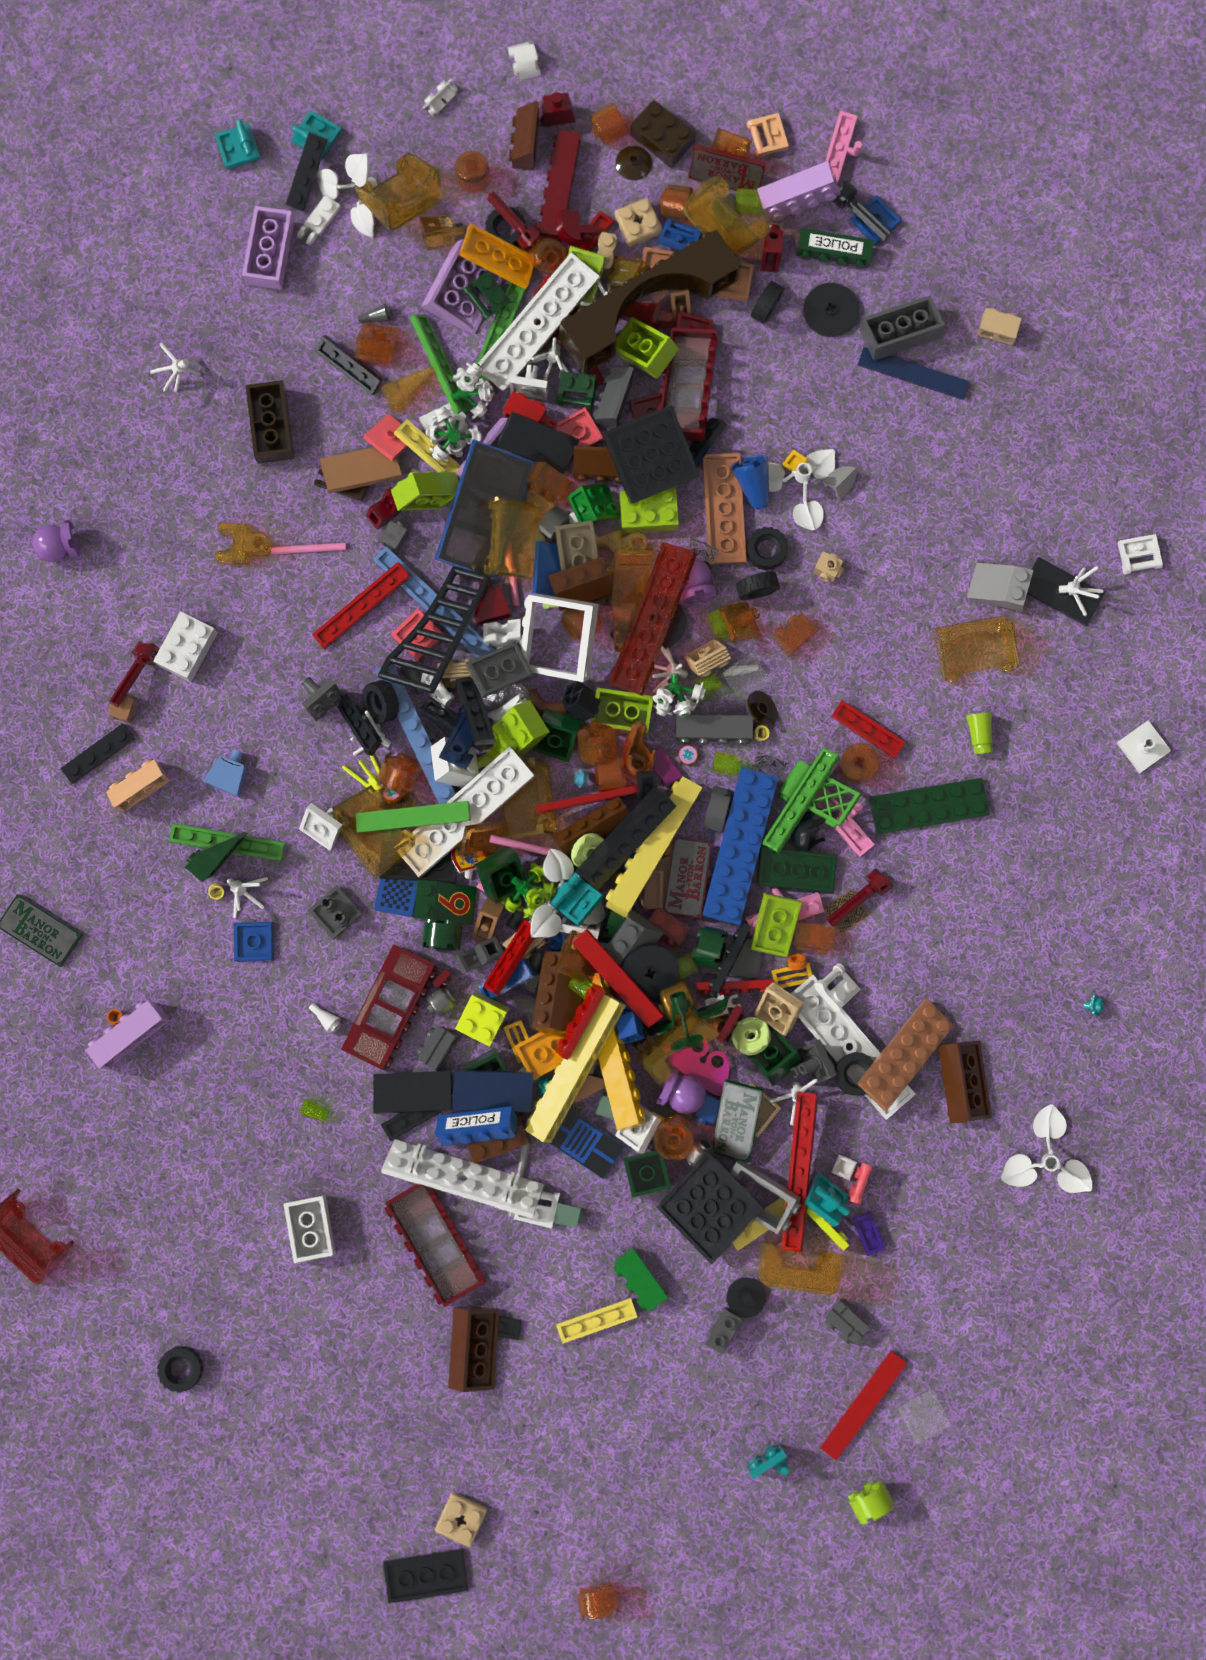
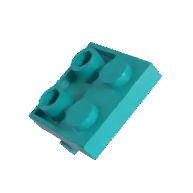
[291,110,342,161]
[215,119,261,170]
[549,873,604,927]
[804,1172,850,1227]
[746,1444,789,1479]

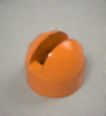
[107,1009,123,1026]

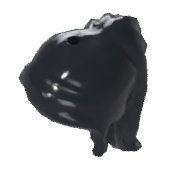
[791,806,840,851]

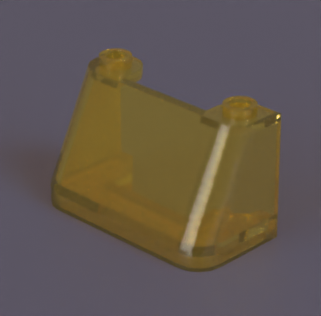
[355,152,442,231]
[683,175,772,256]
[484,497,540,579]
[933,616,1019,682]
[498,757,557,840]
[332,785,416,879]
[637,1014,719,1086]

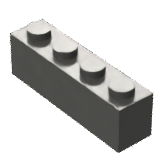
[676,715,753,745]

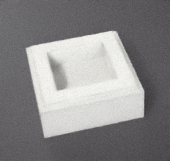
[831,1154,857,1180]

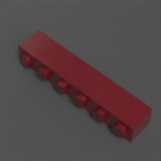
[537,130,581,243]

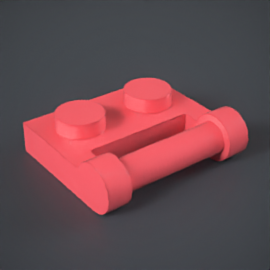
[848,1163,873,1205]

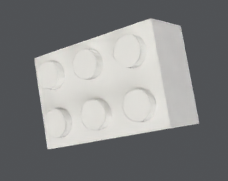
[154,611,218,682]
[284,1195,336,1263]

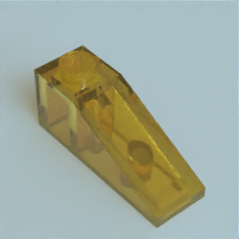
[381,366,435,412]

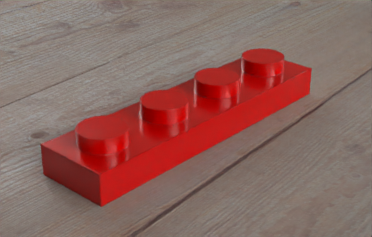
[831,700,906,759]
[483,920,535,996]
[696,980,774,995]
[556,983,606,1060]

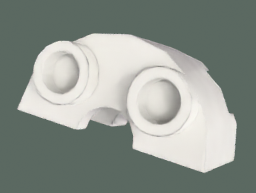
[508,41,541,81]
[483,619,521,649]

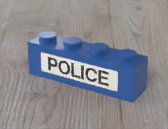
[435,1106,518,1146]

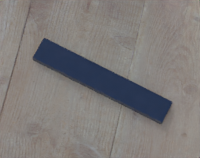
[857,347,969,400]

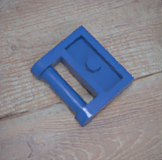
[658,217,703,251]

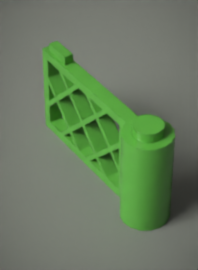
[778,760,862,828]

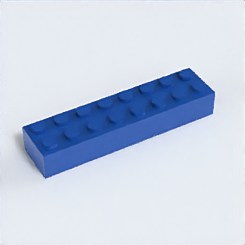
[702,767,778,927]

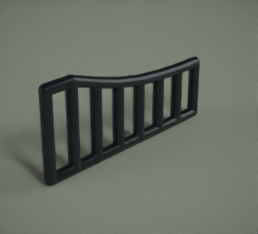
[378,566,491,693]

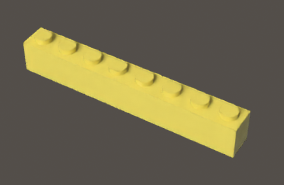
[605,776,702,918]
[525,993,626,1143]

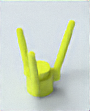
[342,756,387,794]

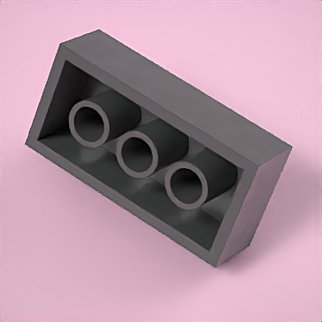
[860,295,945,361]

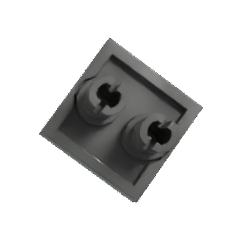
[302,677,344,721]
[308,885,363,940]
[790,1039,837,1085]

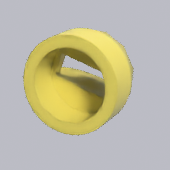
[753,725,769,741]
[208,883,224,900]

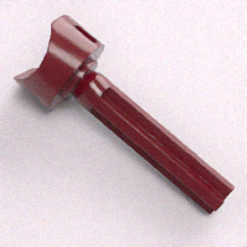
[486,191,543,252]
[109,641,160,708]
[826,868,893,927]

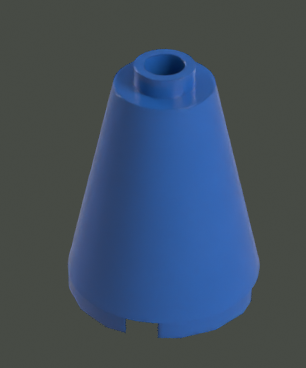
[731,455,770,510]

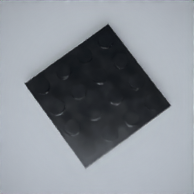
[602,405,700,504]
[656,1151,766,1264]

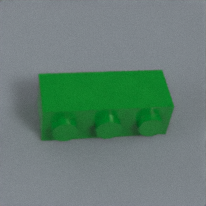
[613,1248,668,1312]

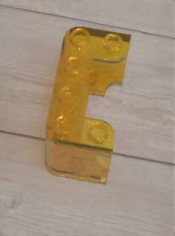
[756,1241,843,1295]

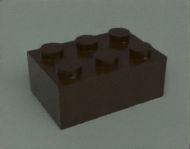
[630,99,696,169]

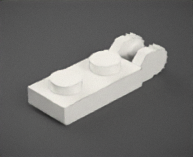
[297,195,341,246]

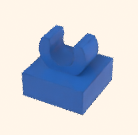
[548,933,572,953]

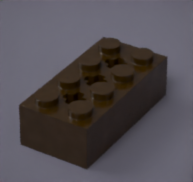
[245,380,295,464]

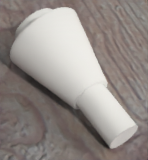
[309,1003,341,1033]

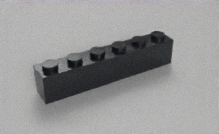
[576,787,676,891]

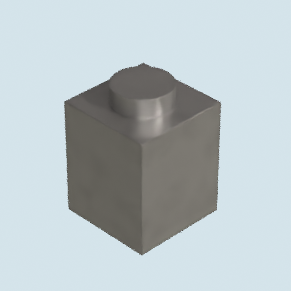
[379,520,408,553]

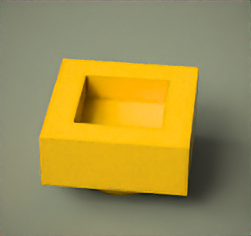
[782,449,809,472]

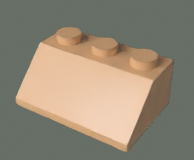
[106,760,170,813]

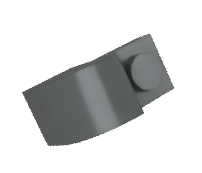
[530,505,571,544]
[703,786,732,832]
[455,937,504,974]

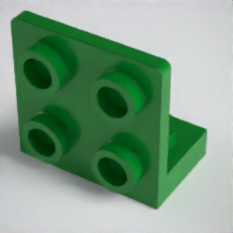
[567,484,620,525]

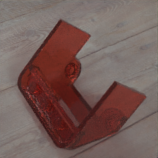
[0,1188,75,1285]

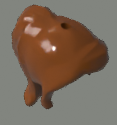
[622,721,657,777]

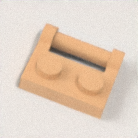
[747,113,789,158]

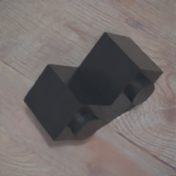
[562,681,601,722]

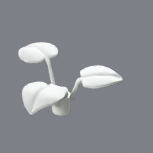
[317,153,378,237]
[769,449,835,531]
[531,849,605,938]
[1001,1104,1092,1193]

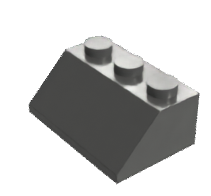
[592,367,634,429]
[605,910,664,966]

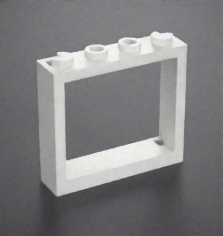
[520,593,599,682]

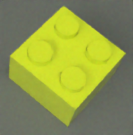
[455,991,510,1047]

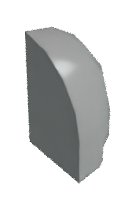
[823,466,857,500]

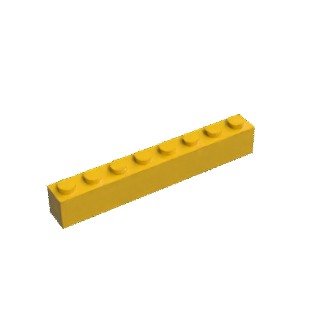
[582,973,646,1131]

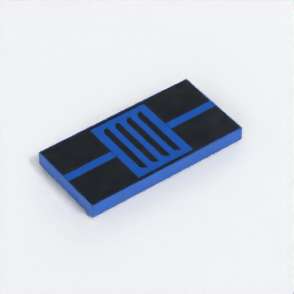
[550,1109,625,1179]

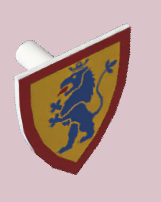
[451,841,489,879]

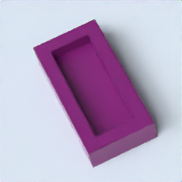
[651,746,682,788]

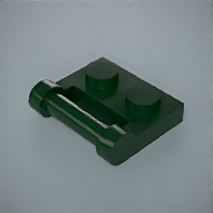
[462,271,511,321]
[555,372,598,409]

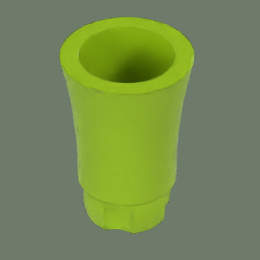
[966,712,993,755]

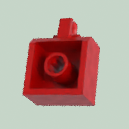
[502,392,558,429]

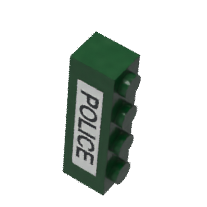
[796,228,874,269]

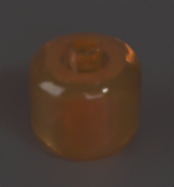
[590,103,629,146]
[454,150,490,193]
[659,184,696,223]
[529,236,568,275]
[561,600,602,643]

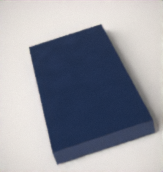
[452,1070,533,1112]

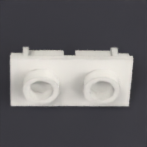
[423,79,458,116]

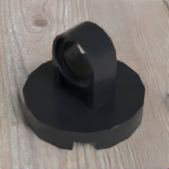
[726,1277,766,1318]

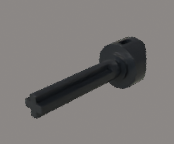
[832,180,891,241]

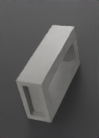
[731,1161,801,1234]

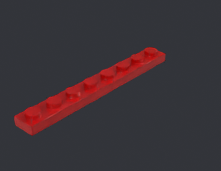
[781,1091,818,1253]

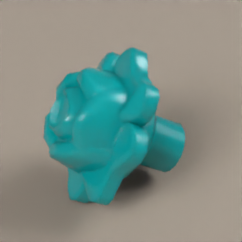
[1084,994,1105,1017]
[537,1076,552,1095]

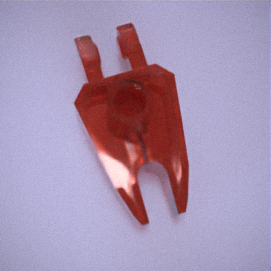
[622,302,675,331]

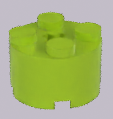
[847,1480,895,1525]

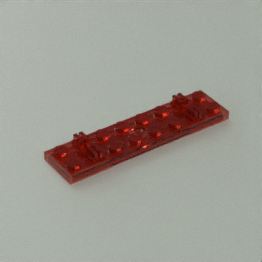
[608,542,698,696]

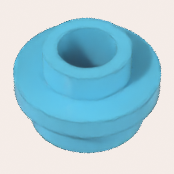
[574,769,589,788]

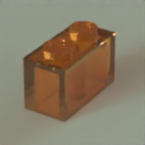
[526,462,572,503]
[773,612,817,658]
[793,922,835,954]

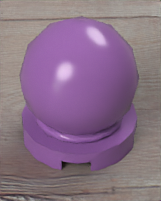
[32,520,81,562]
[675,558,716,606]
[656,1067,706,1114]

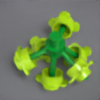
[501,863,556,919]

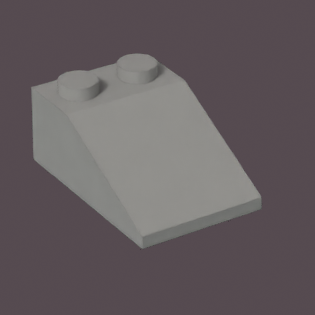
[967,563,1033,612]

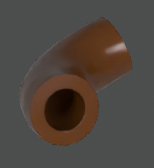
[521,688,567,718]

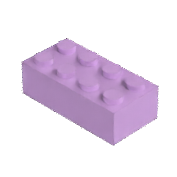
[757,161,841,221]
[242,206,295,290]
[85,1000,170,1070]

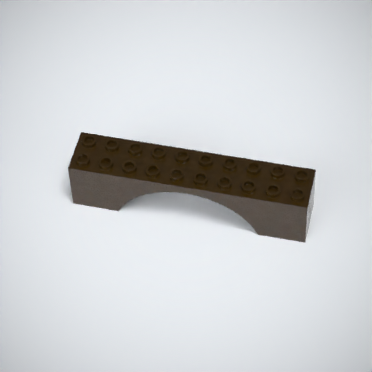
[559,229,742,375]

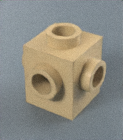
[813,551,844,582]

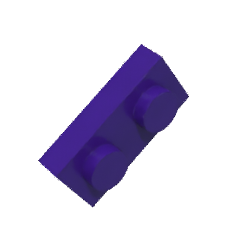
[852,1211,886,1256]

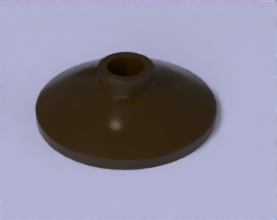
[615,146,652,181]
[747,691,777,726]

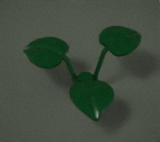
[643,991,728,1051]

